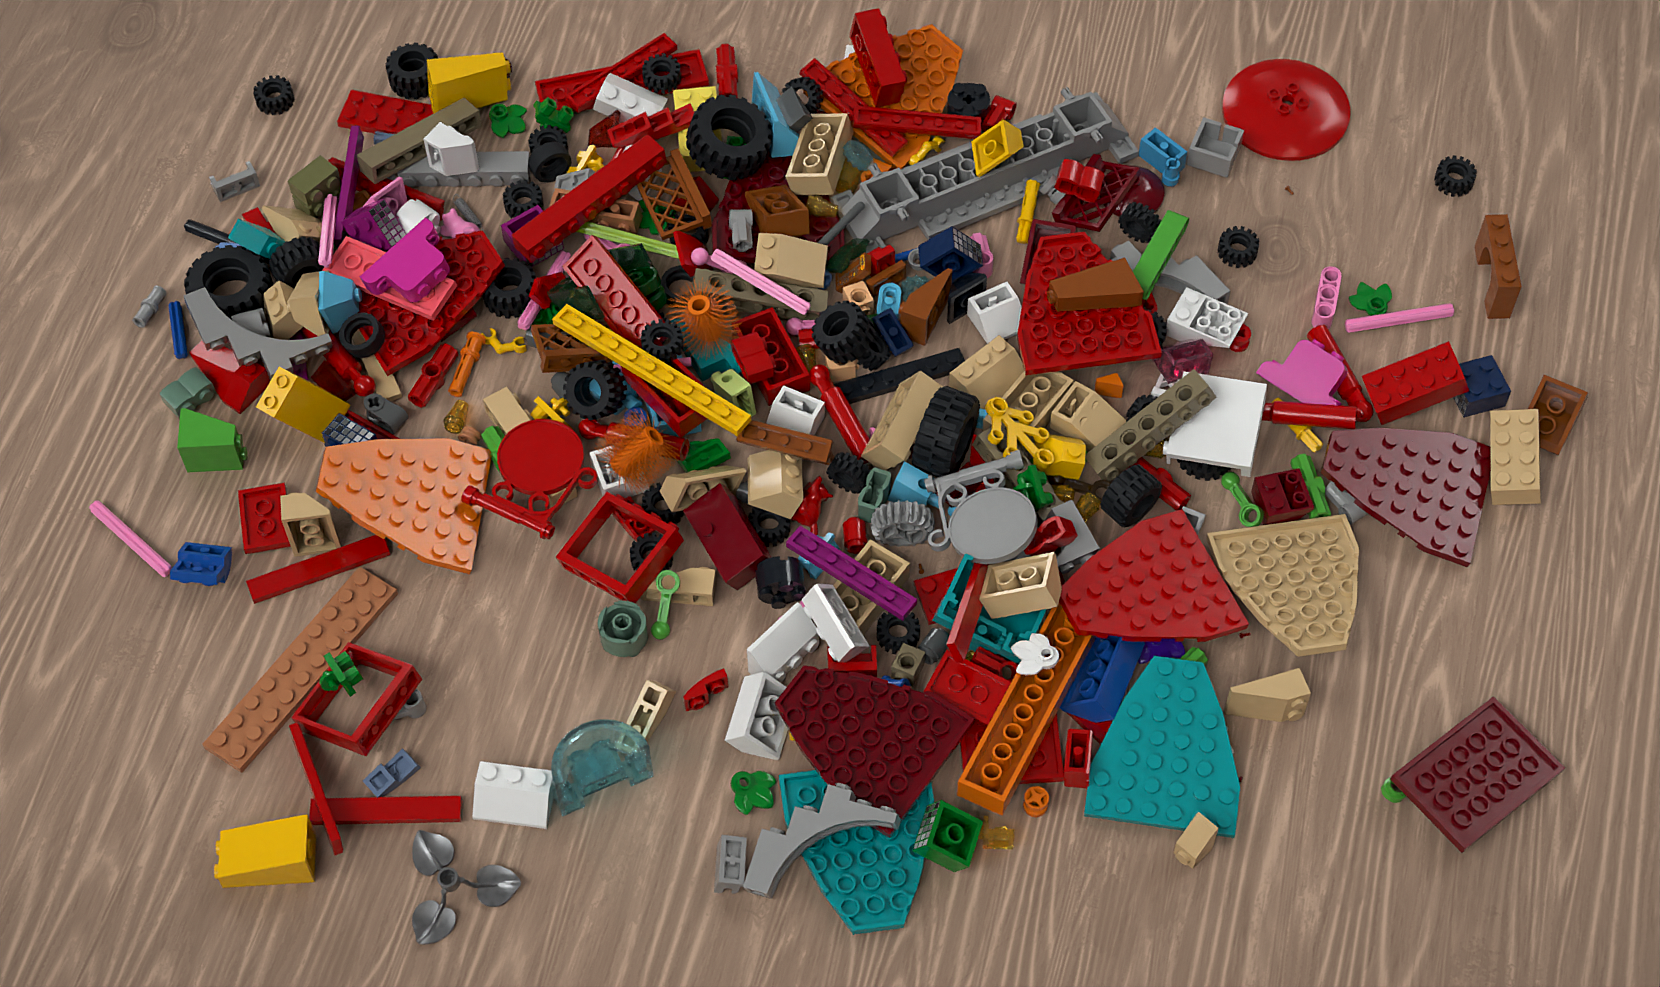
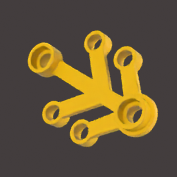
[985,397,1054,470]

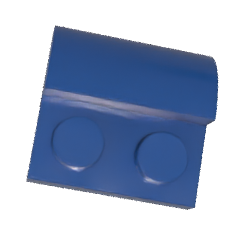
[170,542,232,586]

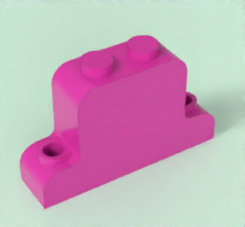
[359,217,450,302]
[1256,339,1348,405]

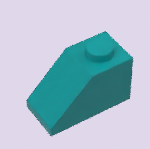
[228,218,285,259]

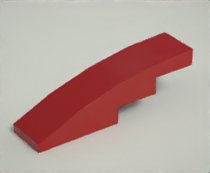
[607,103,695,148]

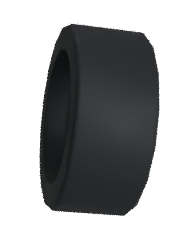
[528,142,572,183]
[660,265,694,309]
[339,312,385,358]

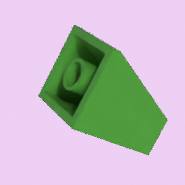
[177,408,248,473]

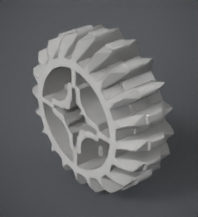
[871,500,935,547]

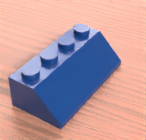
[1060,635,1145,723]

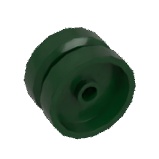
[625,266,667,311]

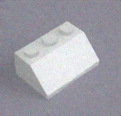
[593,73,668,123]
[802,584,870,662]
[747,602,819,683]
[725,672,788,760]
[472,761,557,829]

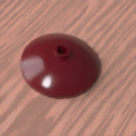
[1099,165,1165,217]

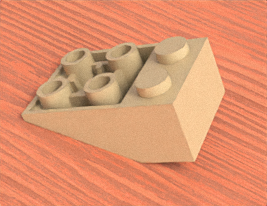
[1050,381,1126,450]

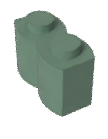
[159,367,216,419]
[858,467,891,523]

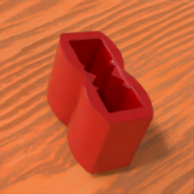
[1054,159,1105,202]
[731,332,776,384]
[1024,516,1078,556]

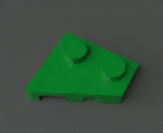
[677,438,731,473]

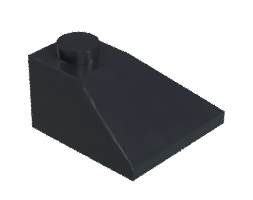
[947,272,987,324]

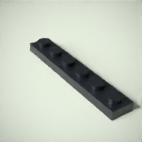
[834,348,965,404]

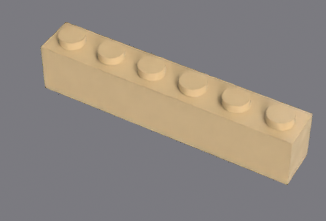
[483,387,578,507]

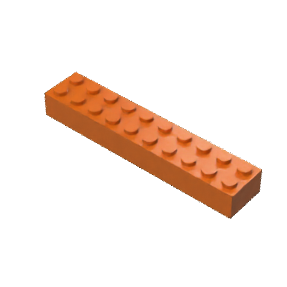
[957,603,1097,816]

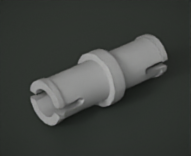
[132,286,167,328]

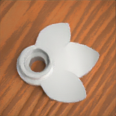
[1011,633,1059,675]

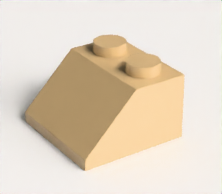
[263,280,303,340]

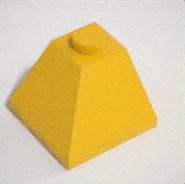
[971,120,1024,177]
[1035,434,1086,480]

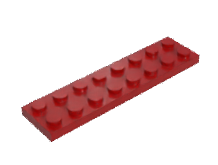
[535,49,709,112]

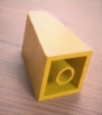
[427,52,511,114]
[256,366,350,443]
[214,815,316,888]

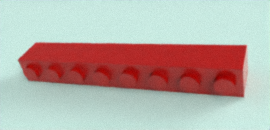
[511,134,667,263]

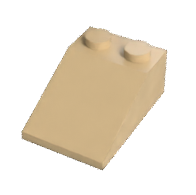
[262,205,322,244]
[754,233,828,288]
[1224,668,1311,722]

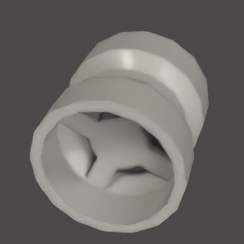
[1039,174,1065,204]

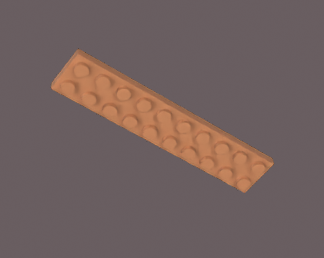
[202,566,398,773]

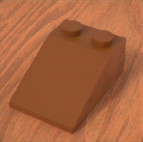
[745,184,809,238]
[898,268,952,346]
[1528,375,1588,456]

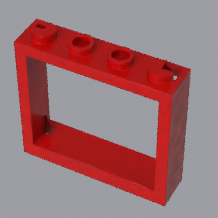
[556,492,684,604]
[291,642,423,757]

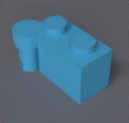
[1138,127,1188,187]

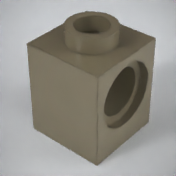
[891,643,925,687]

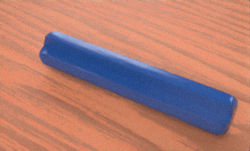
[168,301,188,359]

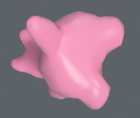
[440,208,480,238]

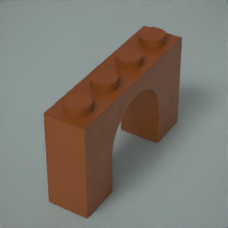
[1474,214,1522,319]

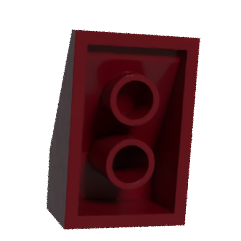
[1020,219,1078,285]

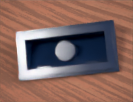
[872,308,914,357]

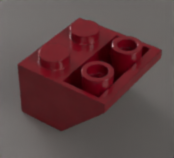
[1251,468,1314,525]

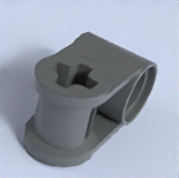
[364,394,409,434]

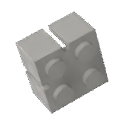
[1186,117,1244,178]

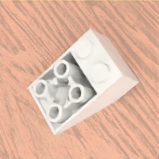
[1166,287,1248,348]

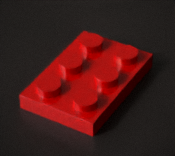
[238,482,291,554]
[923,650,1011,727]

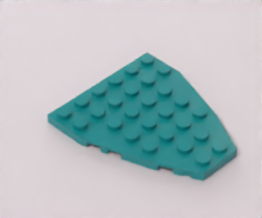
[1084,656,1240,838]
[779,770,934,935]

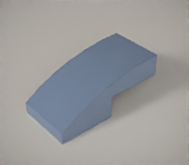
[363,748,421,797]

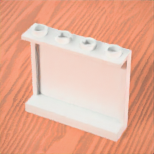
[1163,371,1267,477]

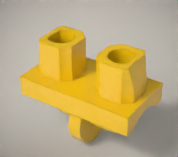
[567,145,604,173]
[530,396,573,429]

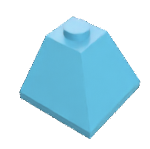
[318,271,362,333]

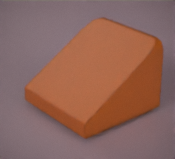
[1094,373,1123,398]

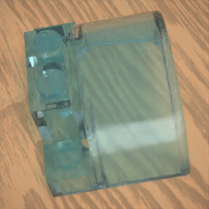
[551,719,654,817]

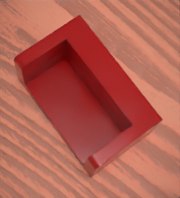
[827,645,877,677]

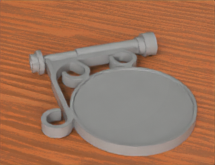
[924,450,1037,564]

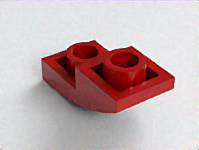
[612,496,656,542]
[683,668,728,712]

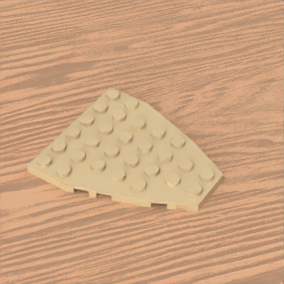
[1207,514,1359,657]

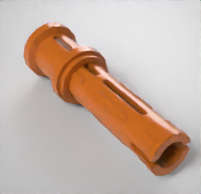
[448,331,486,397]

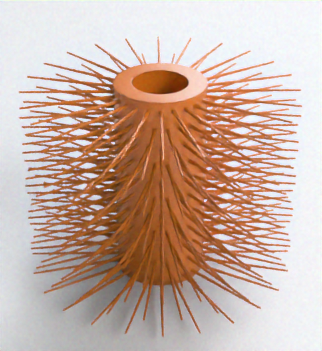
[666,277,741,360]
[594,409,679,495]

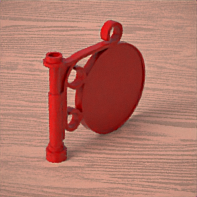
[461,419,598,539]

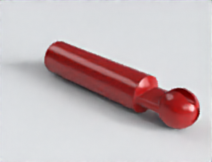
[1307,325,1373,423]
[301,327,376,397]
[809,364,870,464]
[1261,401,1357,429]
[578,418,689,461]

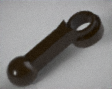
[1048,475,1111,504]

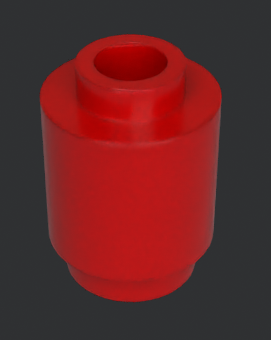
[842,517,868,554]

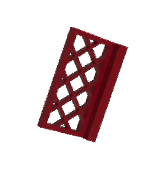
[1052,154,1141,232]

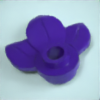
[1138,638,1185,664]

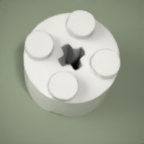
[396,199,441,234]

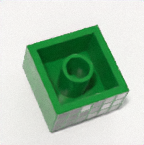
[912,800,983,872]

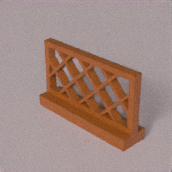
[636,148,712,241]
[531,321,613,373]
[736,420,834,465]

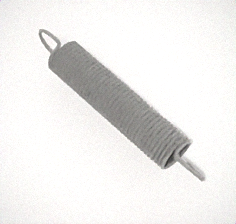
[453,194,483,230]

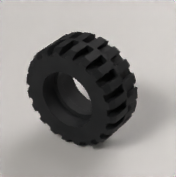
[686,95,773,180]
[184,245,274,321]
[912,386,980,477]

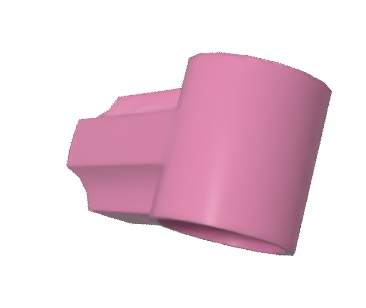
[970,233,993,278]

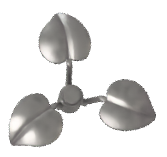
[412,830,521,945]

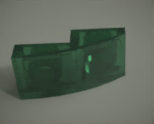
[826,238,870,273]

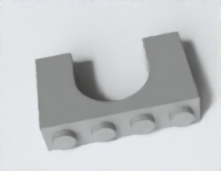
[1000,500,1099,574]

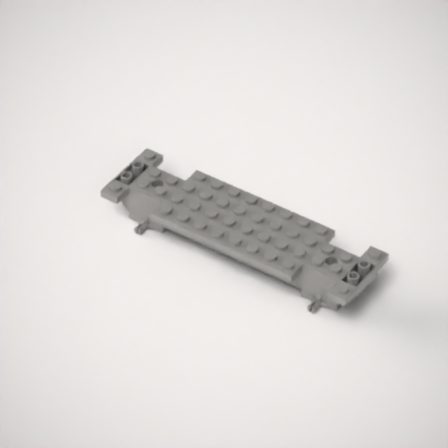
[831,87,1139,254]

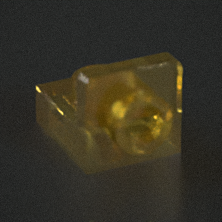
[978,816,1014,849]

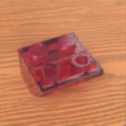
[1152,339,1213,384]

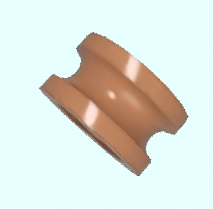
[458,426,482,446]

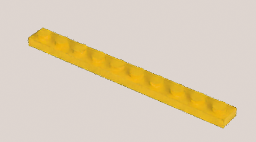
[552,304,751,436]

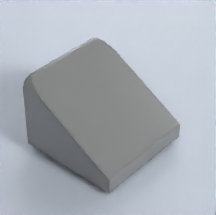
[1182,506,1206,535]

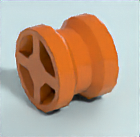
[1023,786,1049,817]

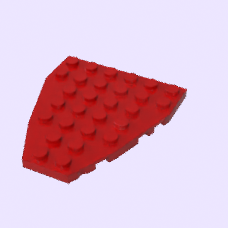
[357,230,505,377]
[1017,232,1162,375]
[1059,509,1249,642]

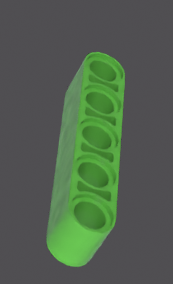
[1133,210,1189,300]

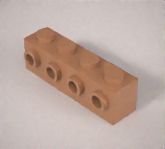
[549,188,643,234]

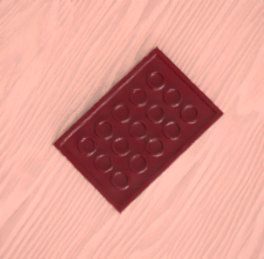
[1390,696,1565,853]

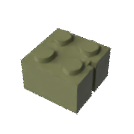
[287,155,342,218]

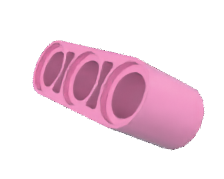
[1312,266,1342,329]

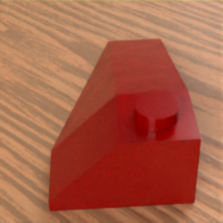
[189,340,270,414]

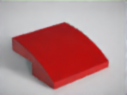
[673,231,713,277]

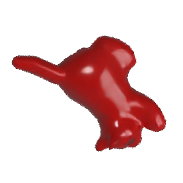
[790,476,833,535]

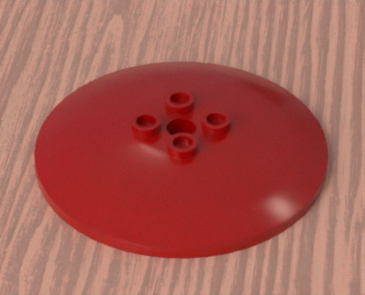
[1222,59,1351,161]

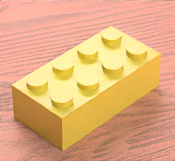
[673,86,722,172]

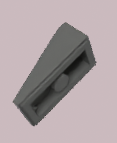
[776,86,813,132]

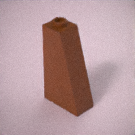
[1047,257,1144,312]

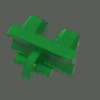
[533,97,573,133]
[1013,465,1054,512]
[319,651,364,697]

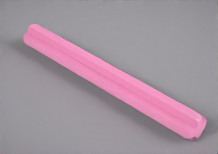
[318,194,338,268]
[711,249,810,315]
[517,251,571,331]
[1345,303,1454,333]
[89,500,172,577]

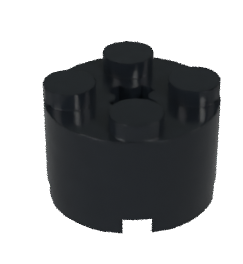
[947,83,990,124]
[755,556,806,609]

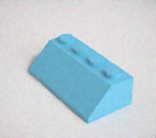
[751,72,800,158]

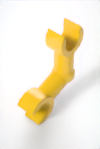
[908,136,946,165]
[481,328,527,354]

